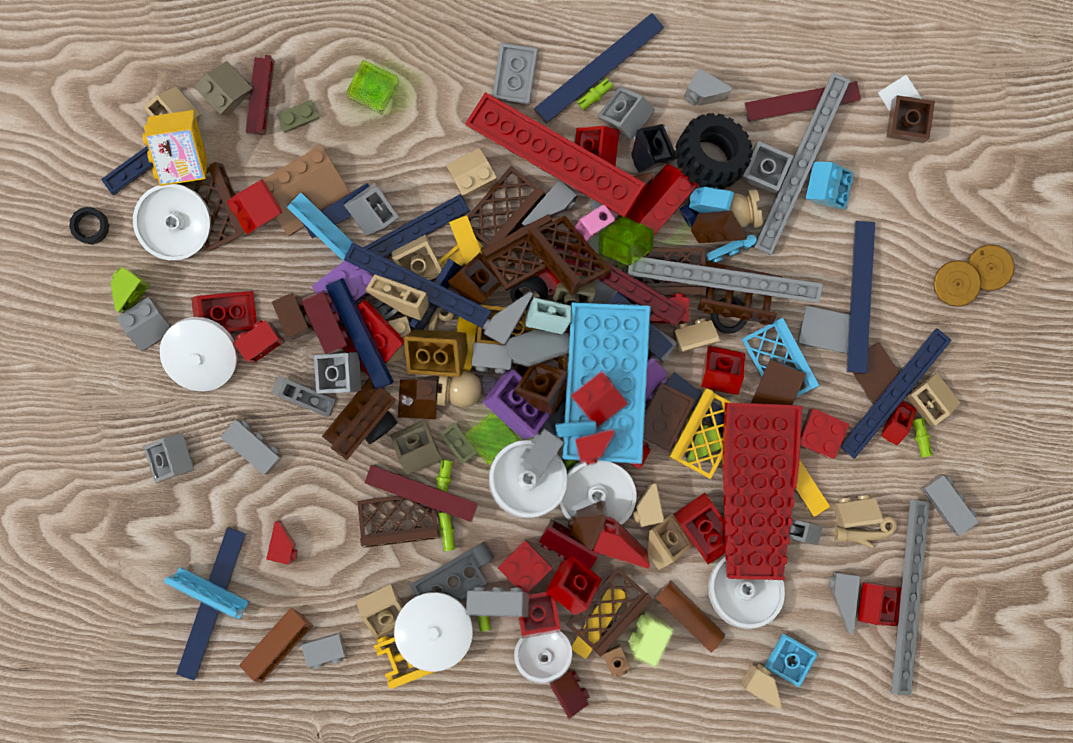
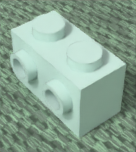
[526,298,571,334]

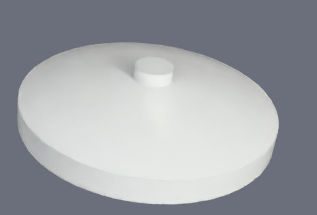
[133,183,211,260]
[160,317,238,391]
[489,440,567,519]
[560,461,637,525]
[708,557,785,629]
[394,592,473,671]

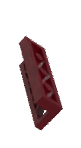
[246,55,275,135]

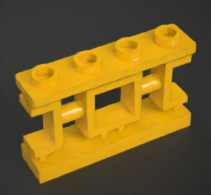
[373,635,463,689]

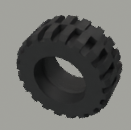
[675,113,753,190]

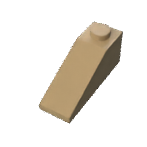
[366,274,429,320]

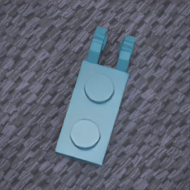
[705,235,757,263]

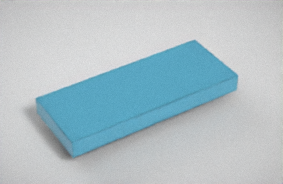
[556,421,597,437]

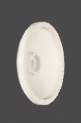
[514,632,572,683]

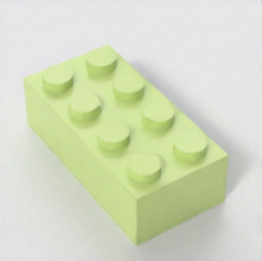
[628,611,673,667]

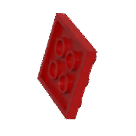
[340,300,404,377]

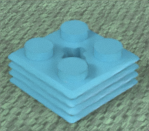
[765,634,818,687]

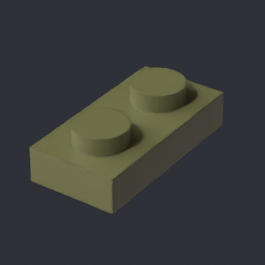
[276,100,319,133]
[439,422,478,464]

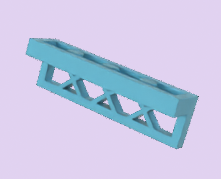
[287,192,354,261]

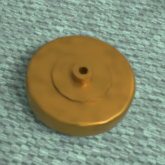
[967,244,1015,291]
[934,260,981,307]

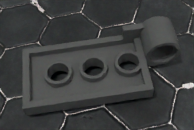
[410,541,495,601]

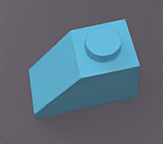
[689,187,734,213]

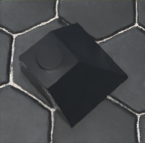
[631,124,676,173]

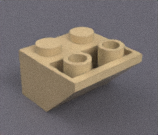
[143,87,202,119]
[907,372,960,426]

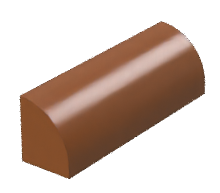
[655,580,725,653]
[239,608,314,683]

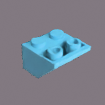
[806,162,854,210]

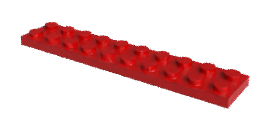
[465,92,646,219]

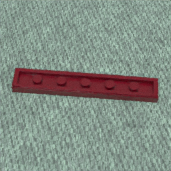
[745,81,861,122]
[577,252,686,327]
[365,465,478,522]

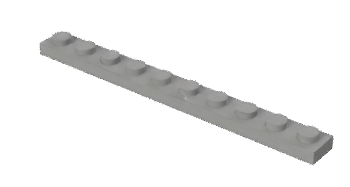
[753,72,850,255]
[628,255,823,303]
[892,500,930,695]

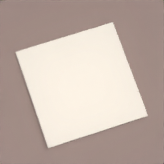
[878,75,922,111]

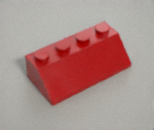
[618,163,698,245]

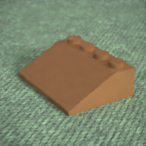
[263,145,350,236]

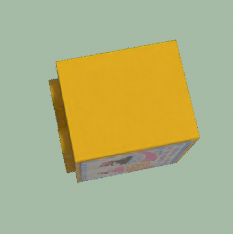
[142,110,208,186]

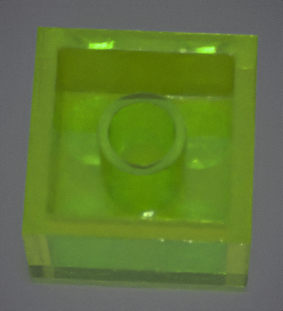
[345,60,399,115]
[599,217,654,266]
[464,412,518,465]

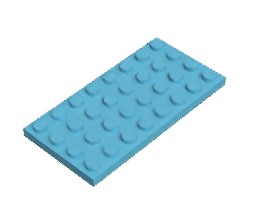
[563,303,650,463]

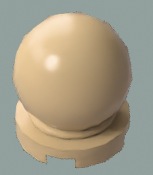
[729,190,762,229]
[437,370,483,408]

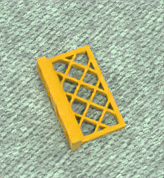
[669,388,732,479]

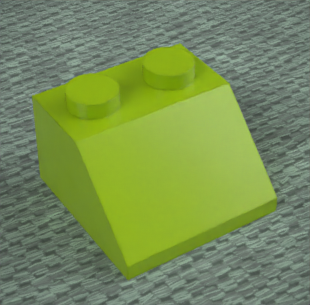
[111,267,150,313]

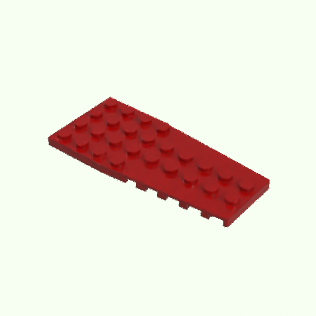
[722,402,802,580]

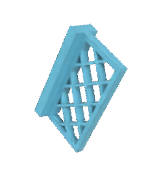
[742,317,819,397]
[164,567,249,619]

